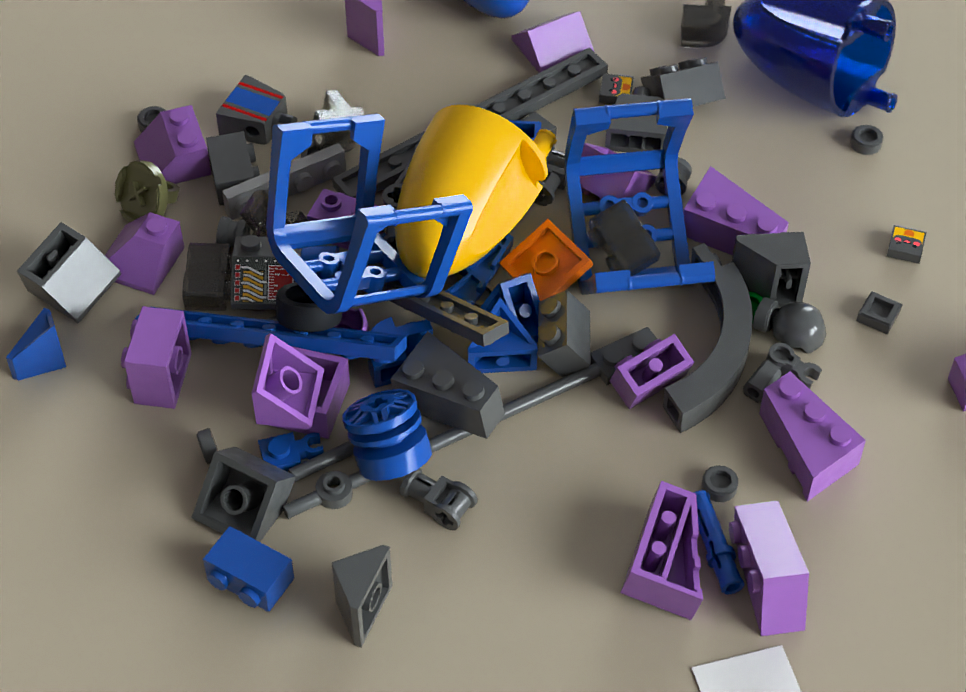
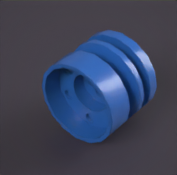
[342,389,432,481]

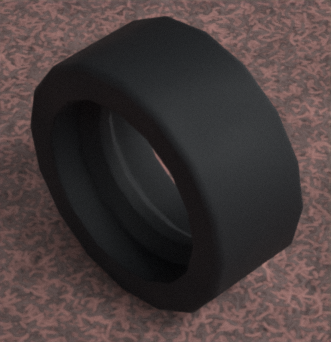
[276,282,342,332]

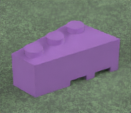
[683,166,789,256]
[759,371,866,502]
[621,481,703,620]
[729,501,809,636]

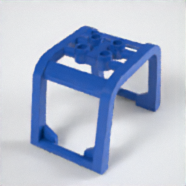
[564,98,715,295]
[266,113,473,314]

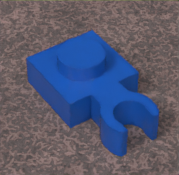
[258,432,324,472]

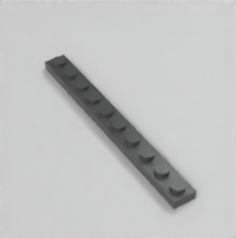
[332,47,608,198]

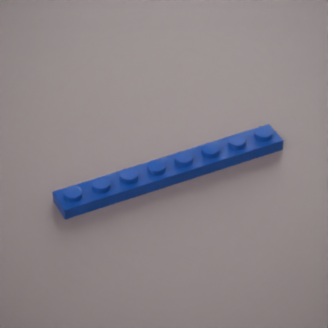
[135,307,407,363]

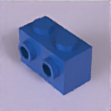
[203,526,295,612]

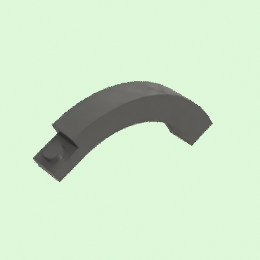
[663,243,753,433]

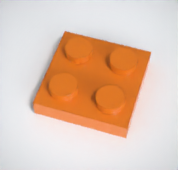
[499,219,594,301]

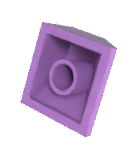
[105,212,185,295]

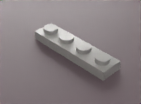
[222,143,346,220]

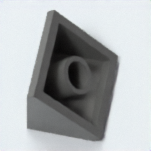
[332,545,393,648]

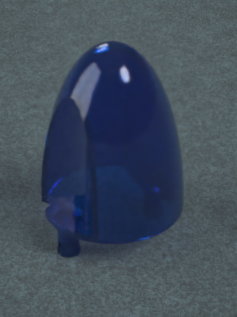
[733,0,898,117]

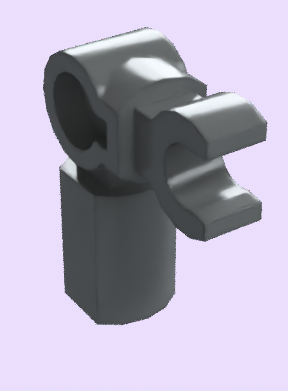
[743,343,822,403]

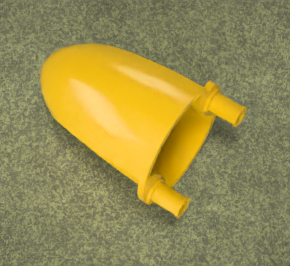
[395,105,557,278]

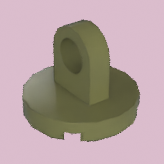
[115,160,180,223]

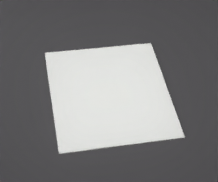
[691,645,801,692]

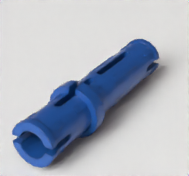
[693,490,745,595]

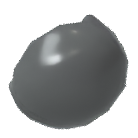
[771,302,826,353]

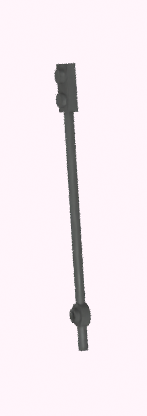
[282,327,657,519]

